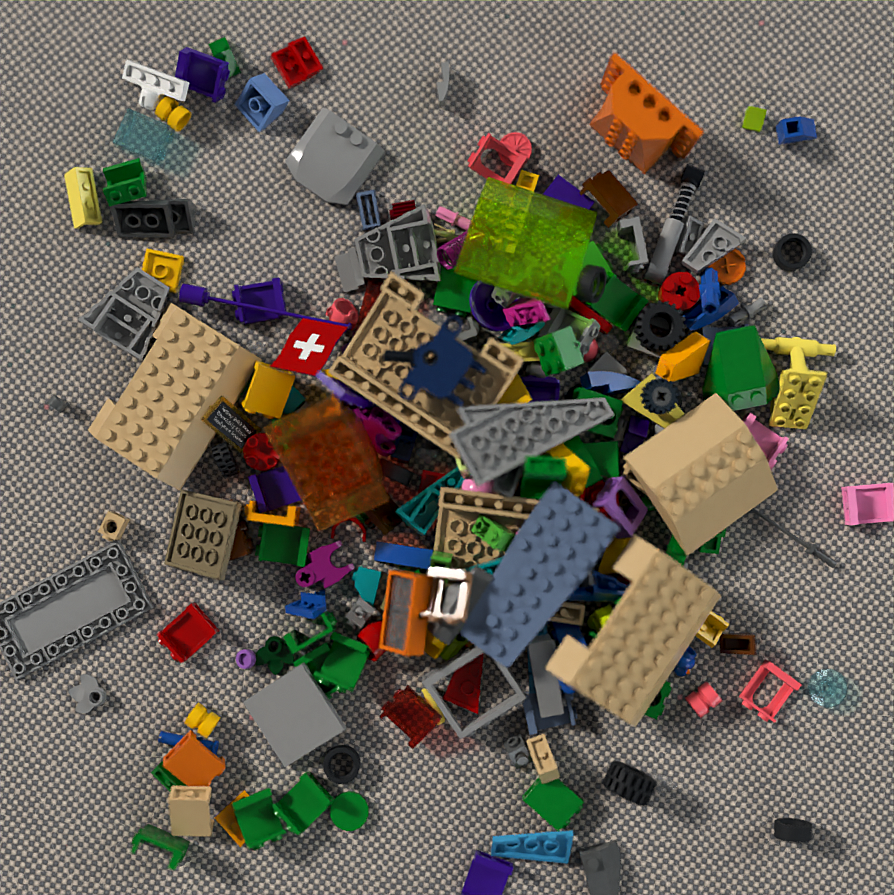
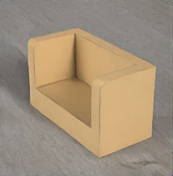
[526,734,560,784]

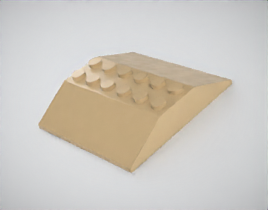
[623,393,778,555]

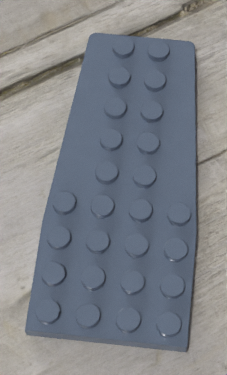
[460,481,620,667]

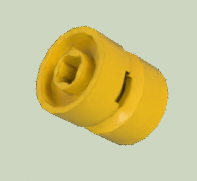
[155,96,192,132]
[184,702,221,739]

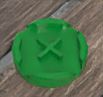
[330,791,369,831]

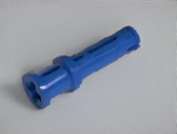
[158,731,219,755]

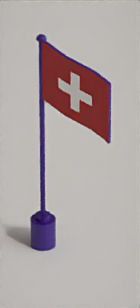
[179,283,352,377]

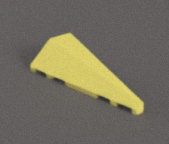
[621,373,685,429]

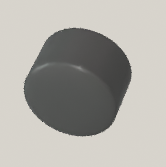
[47,395,67,413]

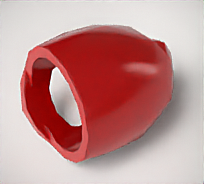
[356,620,387,662]

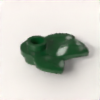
[255,636,294,675]

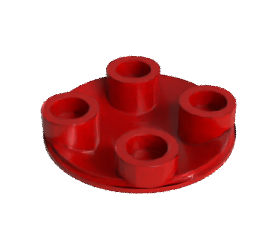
[243,433,281,471]

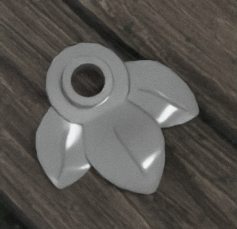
[68,674,107,713]

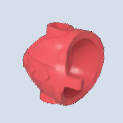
[326,298,359,330]

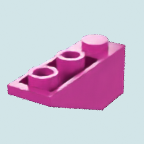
[503,297,549,327]

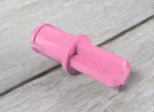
[436,206,474,231]

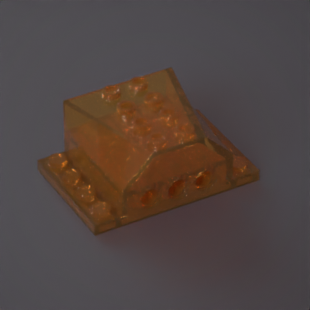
[264,394,390,531]

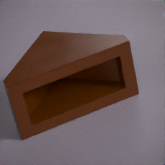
[720,632,756,655]

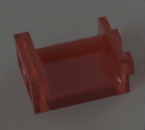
[379,685,442,749]

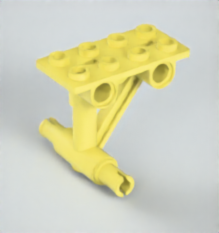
[761,337,836,429]

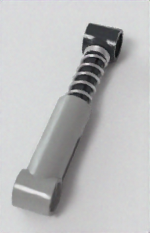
[644,164,705,285]

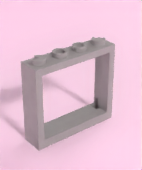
[422,644,526,739]

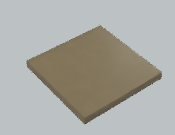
[164,489,242,581]

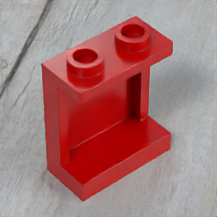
[156,602,220,664]

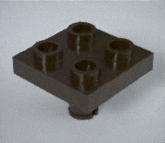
[360,488,402,536]

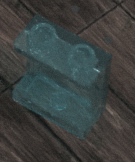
[113,108,174,165]

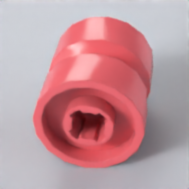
[685,682,722,718]

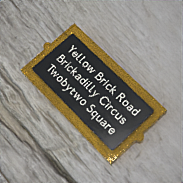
[200,395,262,453]

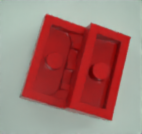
[271,36,323,89]

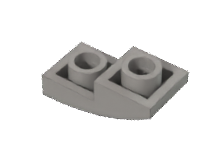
[341,598,375,634]

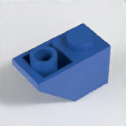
[776,116,817,145]

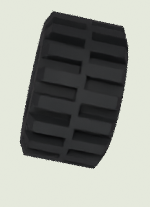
[634,301,686,352]
[602,761,657,806]

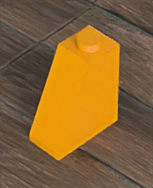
[655,331,710,382]

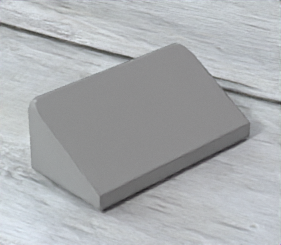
[674,216,704,256]

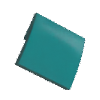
[498,322,545,345]

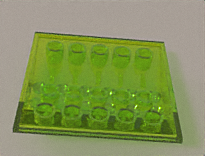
[454,177,597,309]

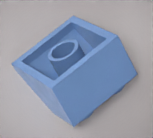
[234,73,290,132]

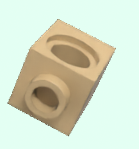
[98,511,130,542]

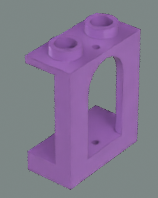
[592,476,648,539]

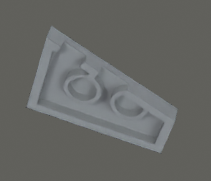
[681,218,747,274]

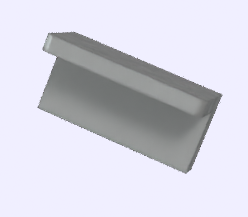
[335,247,366,293]

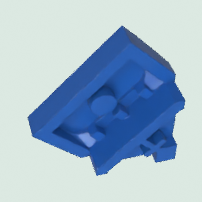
[285,589,326,619]

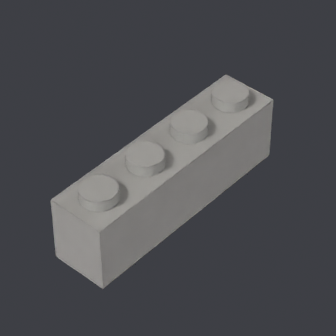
[528,634,567,718]

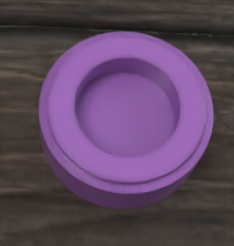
[236,649,256,669]

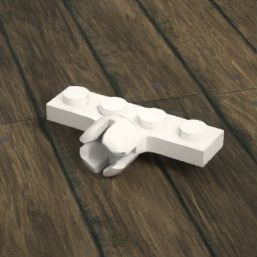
[122,60,189,110]

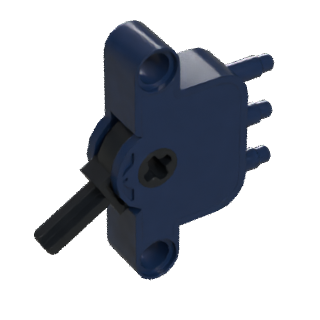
[383,316,487,407]

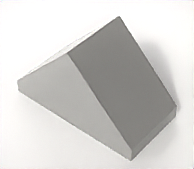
[588,351,627,375]

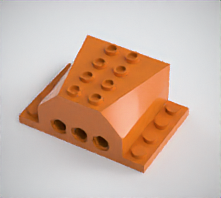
[589,52,704,174]

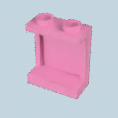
[841,483,894,525]

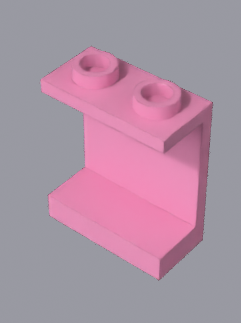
[742,413,789,469]

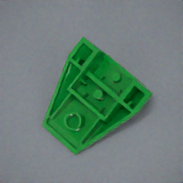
[702,325,779,411]

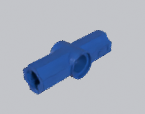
[699,267,721,316]

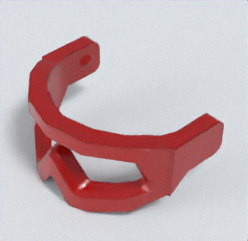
[331,516,367,542]

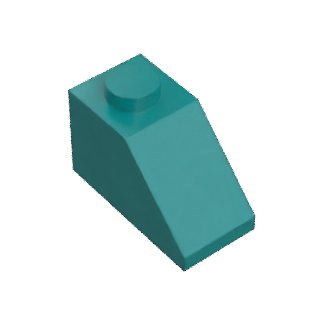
[352,566,382,608]

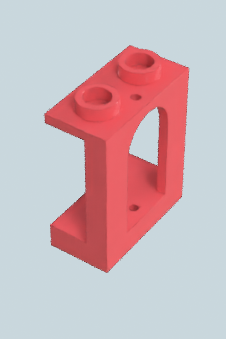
[467,133,528,192]
[739,659,802,723]

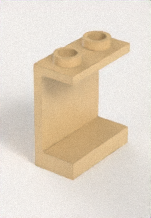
[168,786,214,836]

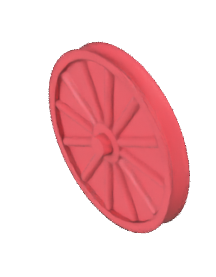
[498,132,532,167]

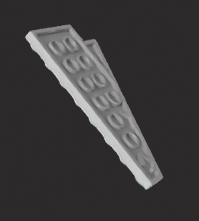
[449,398,614,487]

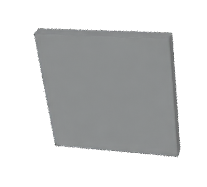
[243,663,347,767]

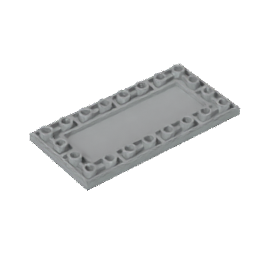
[0,540,155,680]

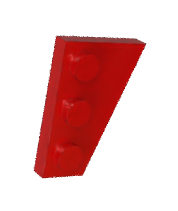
[442,645,484,714]

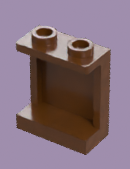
[579,170,638,228]

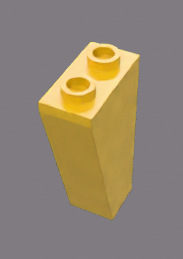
[538,443,590,497]

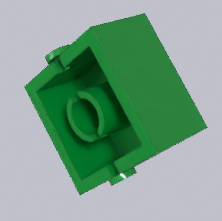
[533,326,585,376]

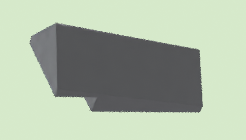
[111,199,196,238]

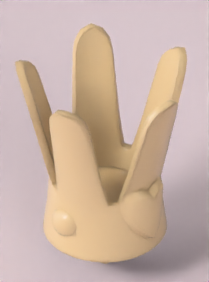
[434,223,456,245]

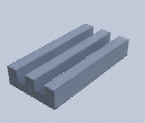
[356,190,381,231]

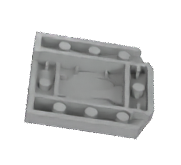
[285,108,385,206]

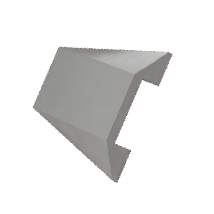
[354,204,441,281]
[78,267,170,361]

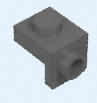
[503,734,533,769]

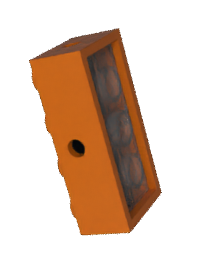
[379,570,433,656]

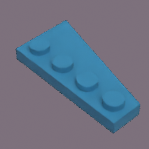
[491,830,573,864]

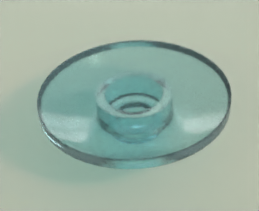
[808,668,848,708]

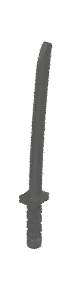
[751,508,837,568]

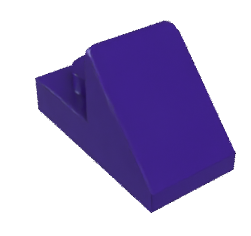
[620,415,649,454]

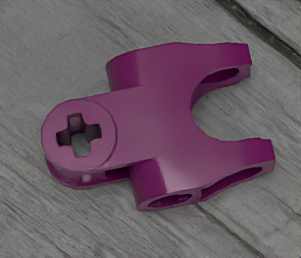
[348,407,402,457]
[295,540,355,589]

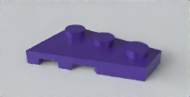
[315,370,376,410]

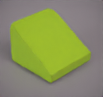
[742,106,767,132]

